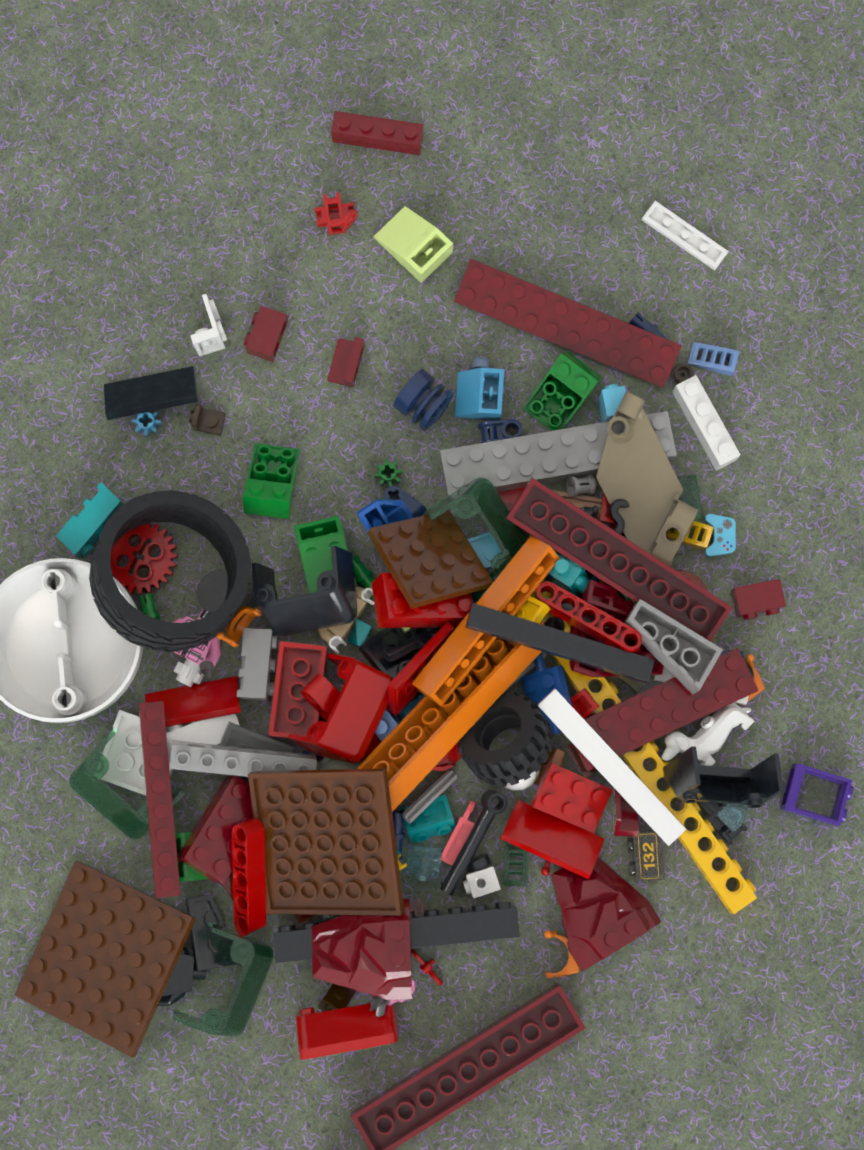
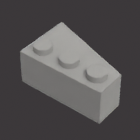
[237,628,278,701]

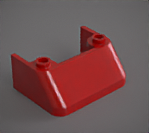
[288,653,393,764]
[295,996,399,1060]

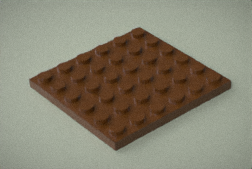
[248,769,404,916]
[15,861,196,1057]

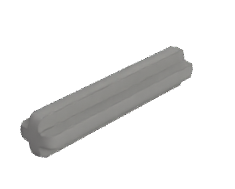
[402,769,457,823]

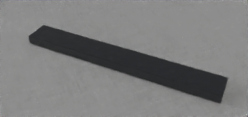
[465,603,654,684]

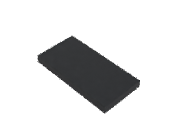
[104,366,198,420]

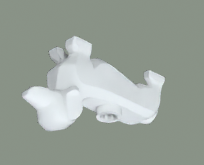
[661,703,754,766]

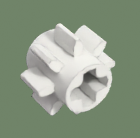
[174,659,204,687]

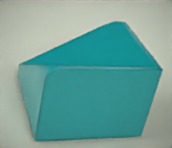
[347,619,372,648]

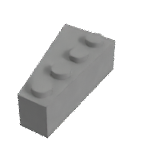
[624,599,723,695]

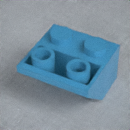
[455,368,504,421]

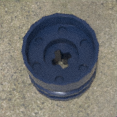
[393,369,454,431]

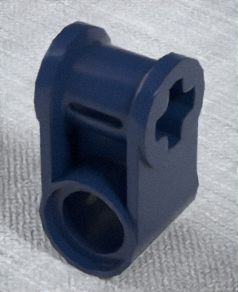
[478,419,522,443]
[384,486,427,518]

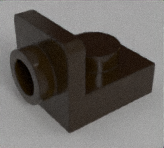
[189,404,226,436]

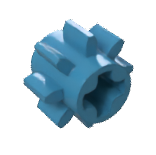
[132,411,162,438]

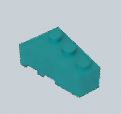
[56,482,124,558]

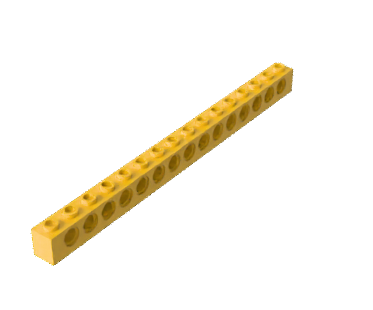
[531,584,757,914]

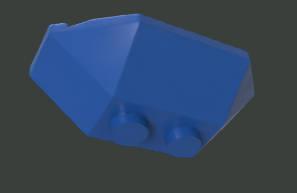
[356,499,413,553]

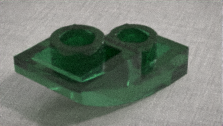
[677,475,703,521]

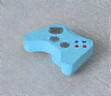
[704,514,736,557]

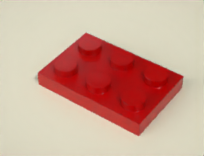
[530,762,613,833]

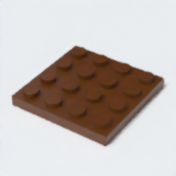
[368,510,493,609]

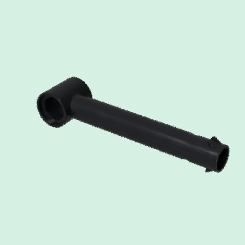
[440,790,508,896]

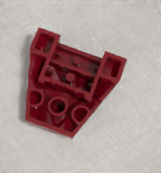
[569,580,664,678]
[551,857,661,971]
[312,899,412,1001]

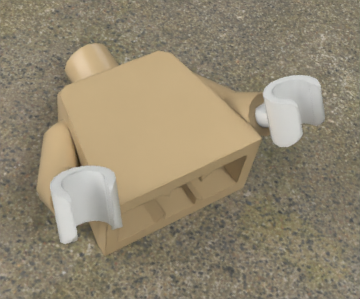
[318,586,374,654]

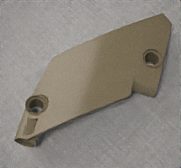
[596,392,699,567]

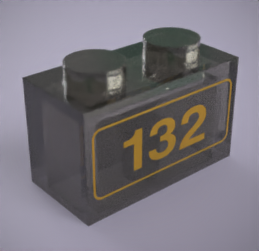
[627,831,665,881]

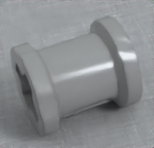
[566,475,596,497]

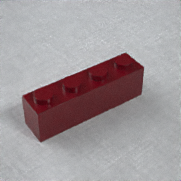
[331,111,424,155]

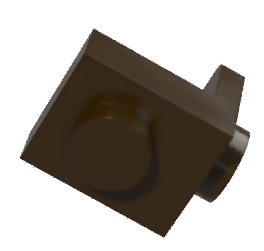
[318,984,357,1012]

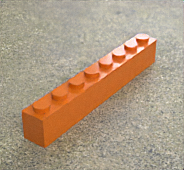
[412,536,560,707]

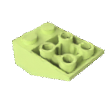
[373,206,453,283]

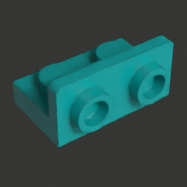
[401,794,456,843]

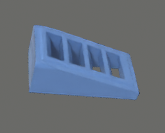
[687,342,740,376]

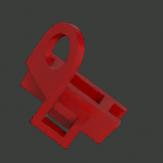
[314,192,358,235]

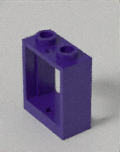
[780,763,853,826]

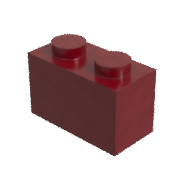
[244,306,288,362]
[731,579,786,620]

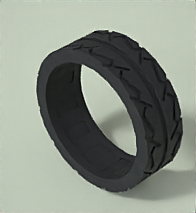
[89,490,251,652]

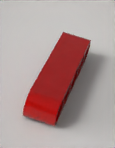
[535,582,642,654]
[301,674,382,761]
[232,818,266,936]

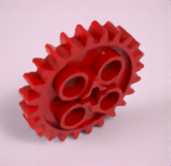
[110,523,179,595]

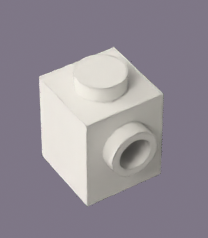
[463,866,501,899]

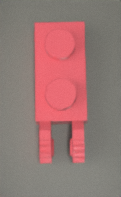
[439,801,482,866]

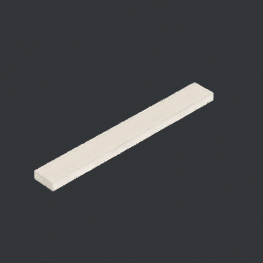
[537,689,686,846]

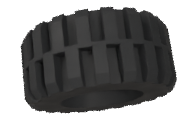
[457,692,553,786]

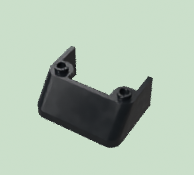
[251,546,357,636]
[663,746,784,808]

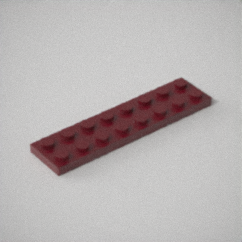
[574,648,759,772]

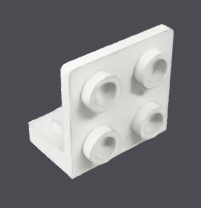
[190,294,227,357]

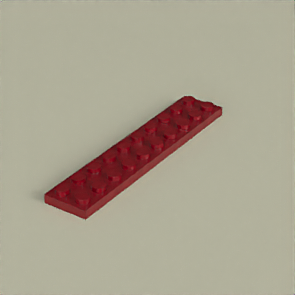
[454,259,682,388]

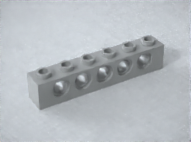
[169,740,317,777]

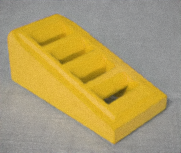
[666,521,714,551]

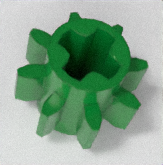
[374,459,402,487]

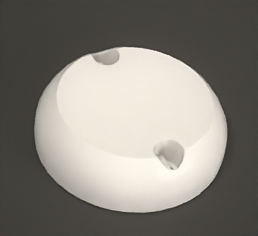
[0,558,143,723]

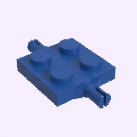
[521,654,572,735]

